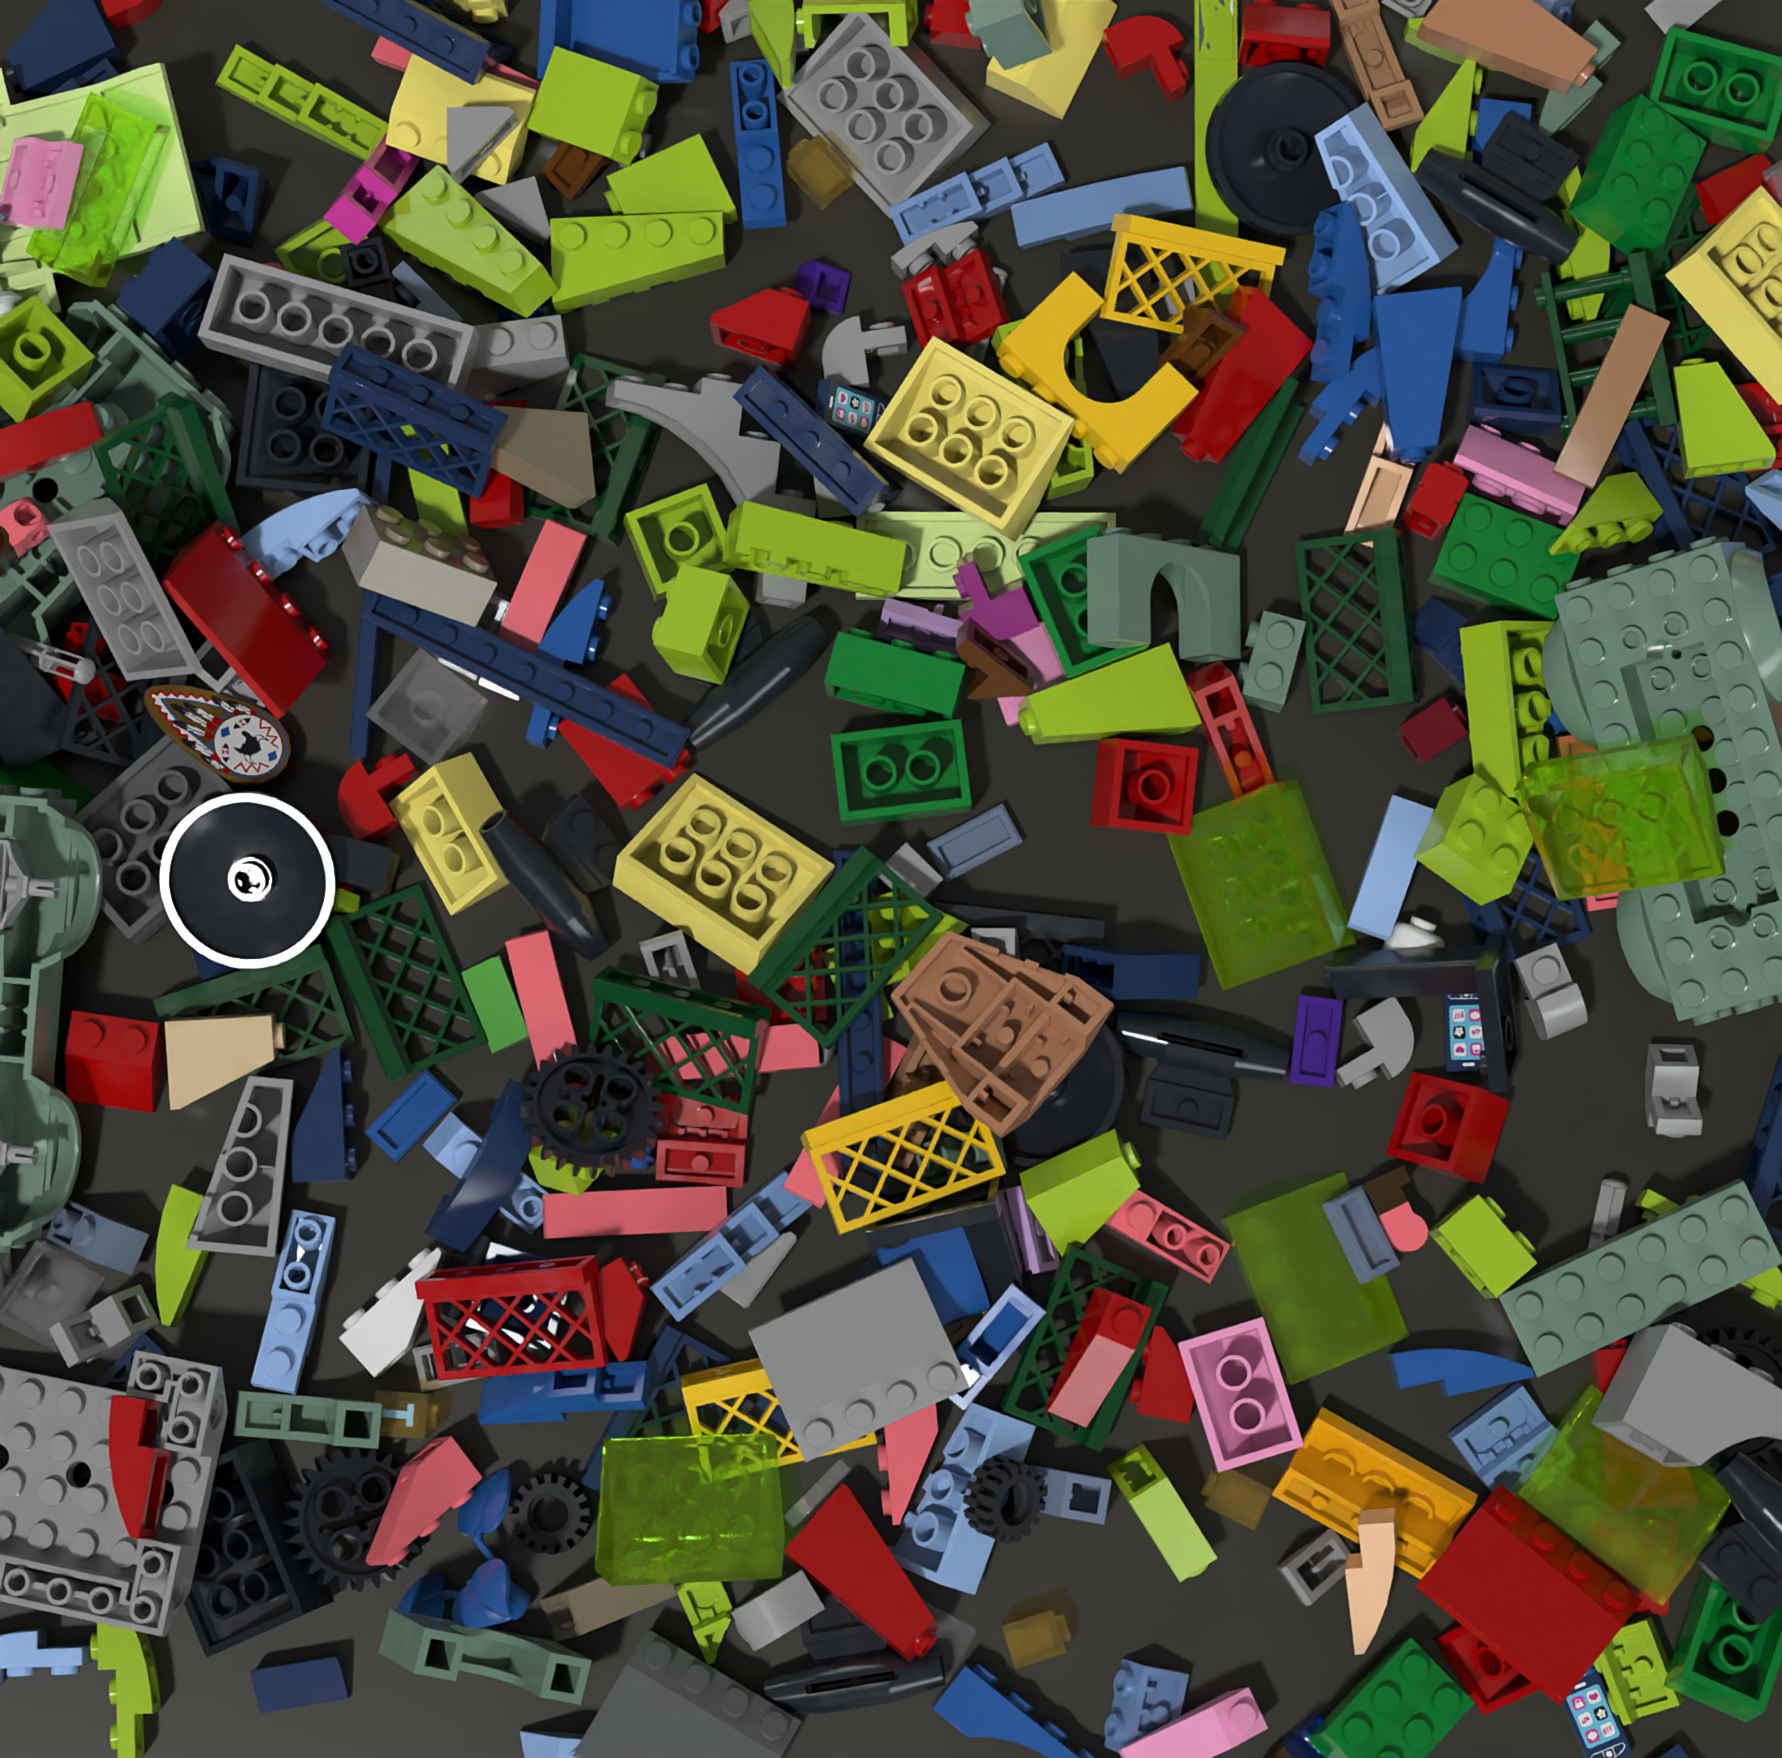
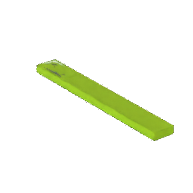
[1194,0,1239,314]

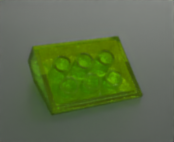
[1514,734,1726,901]
[1166,779,1356,991]
[1221,1172,1409,1385]
[1510,1384,1731,1606]
[595,1433,785,1587]

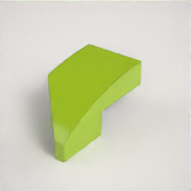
[674,1564,733,1665]

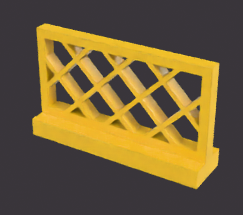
[1100,213,1286,334]
[800,1080,1006,1235]
[680,1357,877,1484]

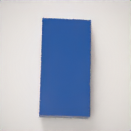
[365,1069,459,1163]

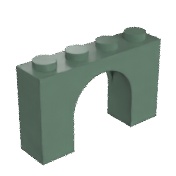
[1087,527,1241,664]
[379,1609,592,1705]

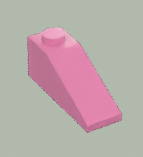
[1118,1687,1268,1758]

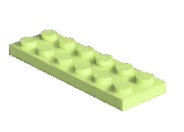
[856,512,1116,600]

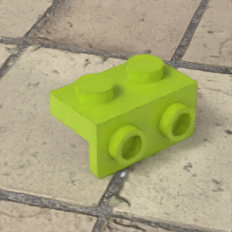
[1593,1616,1684,1726]

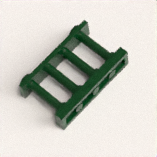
[1534,251,1678,439]

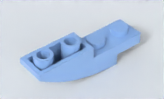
[242,488,379,581]
[251,1209,336,1395]
[0,1628,91,1684]

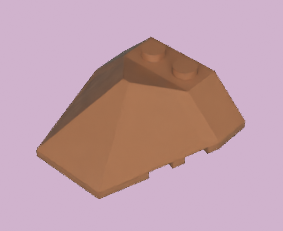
[891,931,1114,1138]

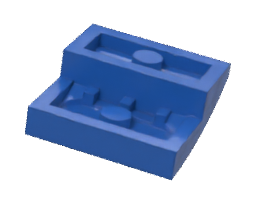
[877,1227,991,1326]

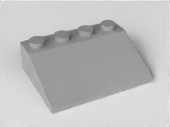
[776,12,991,219]
[46,497,203,681]
[748,1256,970,1462]

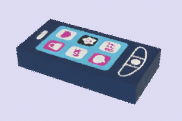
[814,379,889,442]
[1442,994,1484,1073]
[1562,1671,1634,1758]

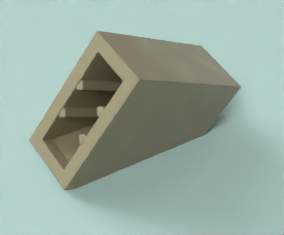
[478,406,596,509]
[540,1554,677,1642]

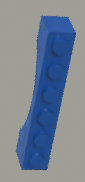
[1452,98,1537,364]
[932,1663,1096,1758]

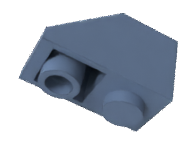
[46,1199,149,1275]
[1024,1463,1112,1525]

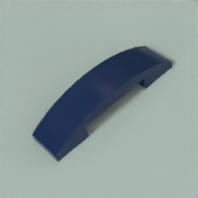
[424,1078,531,1253]

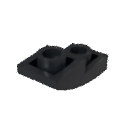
[339,236,397,304]

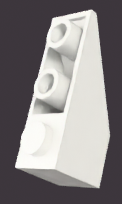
[339,1247,447,1377]

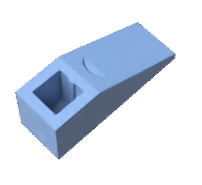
[423,1112,549,1235]

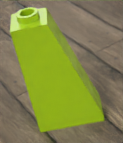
[1017,643,1202,744]

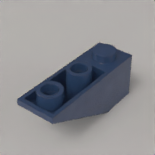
[291,1047,359,1184]

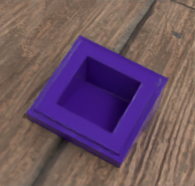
[794,260,851,315]

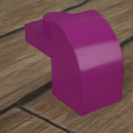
[952,553,1040,640]

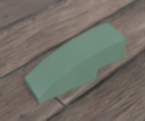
[1537,20,1621,139]

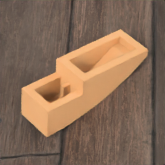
[1343,421,1415,548]
[1345,1508,1397,1655]

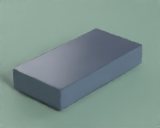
[926,804,1023,884]
[1321,1185,1401,1285]

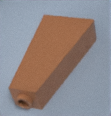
[1416,0,1598,96]

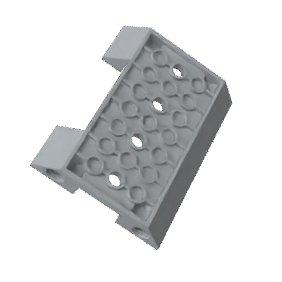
[0,1350,228,1637]

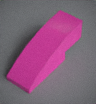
[323,132,420,246]

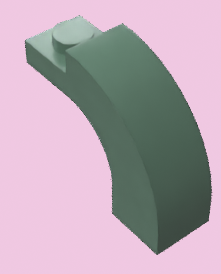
[233,1390,382,1449]

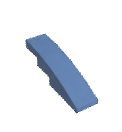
[888,142,1066,246]
[1010,166,1194,249]
[650,1169,812,1322]

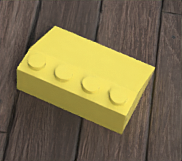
[1665,185,1782,406]
[863,336,1076,543]
[613,773,835,975]

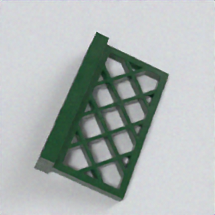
[1594,181,1718,378]
[523,352,672,547]
[1192,376,1305,555]
[91,391,246,591]
[1295,527,1420,715]
[746,845,944,1050]
[323,884,488,1086]
[153,941,356,1085]
[588,965,772,1115]
[1000,1244,1169,1452]

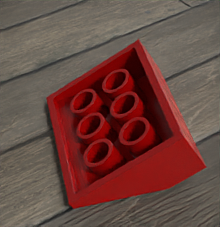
[160,519,331,720]
[1416,1484,1642,1706]

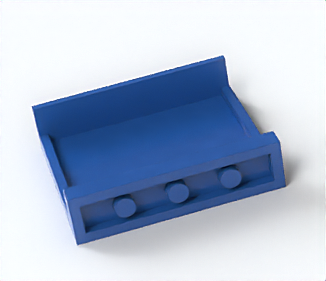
[537,0,702,84]

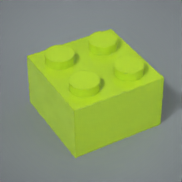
[0,295,95,423]
[623,483,736,601]
[652,563,750,685]
[1413,773,1542,906]
[1428,1194,1537,1299]

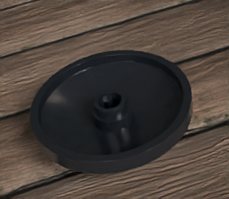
[1205,62,1359,237]
[160,791,338,968]
[959,1020,1129,1168]

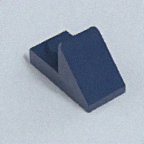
[1411,597,1468,689]

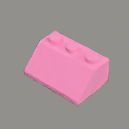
[1451,424,1585,530]
[1177,1317,1304,1473]

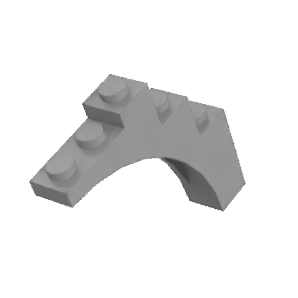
[605,374,817,609]

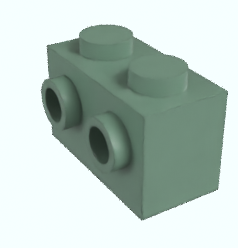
[1236,611,1306,713]

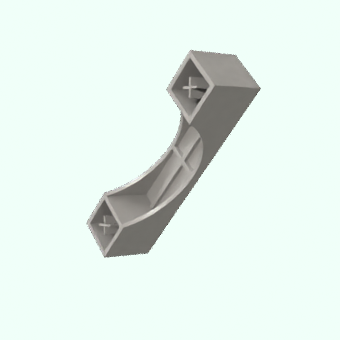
[1591,1322,1782,1468]

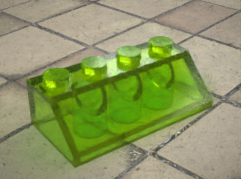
[25,91,171,287]

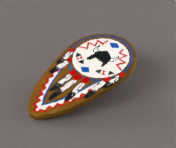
[143,685,291,786]

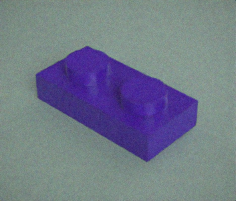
[1288,995,1343,1088]

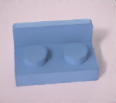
[1104,1659,1189,1753]

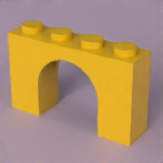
[996,271,1199,475]

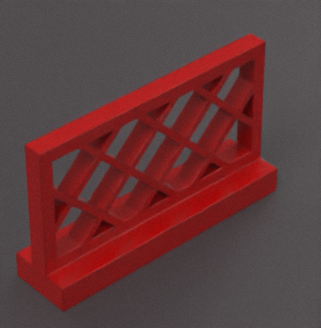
[414,1255,609,1381]

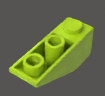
[1408,59,1483,186]
[1549,471,1664,555]

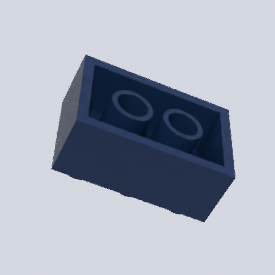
[116,236,217,364]

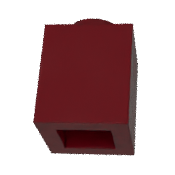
[1396,697,1468,768]

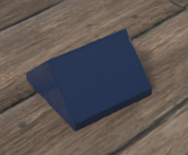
[1465,362,1562,437]
[465,1240,572,1353]

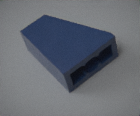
[5,0,124,101]
[1061,944,1201,1000]

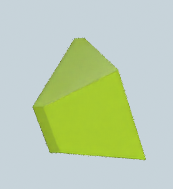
[861,891,969,986]

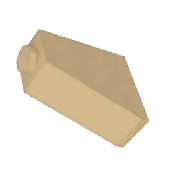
[165,1012,285,1110]

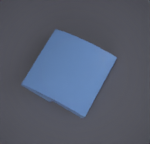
[1447,1381,1576,1500]

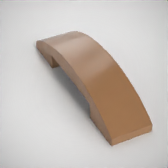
[1329,0,1424,132]

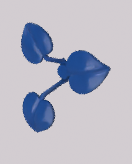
[397,1468,530,1628]

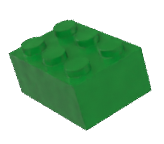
[1646,26,1782,154]
[1567,94,1707,256]
[1427,492,1581,621]
[1017,524,1149,682]
[824,628,966,723]
[830,719,972,828]
[1663,1568,1782,1723]
[1307,1638,1474,1758]

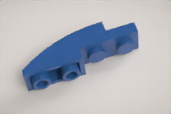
[729,59,787,230]
[1308,202,1371,384]
[1298,347,1382,467]
[525,579,612,749]
[478,1355,651,1424]

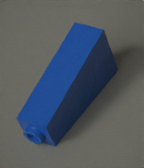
[1371,286,1462,463]

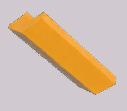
[1271,1407,1478,1579]

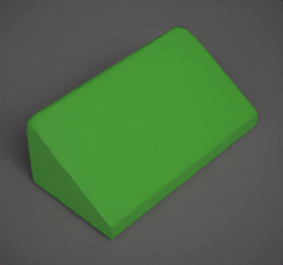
[461,955,530,1054]

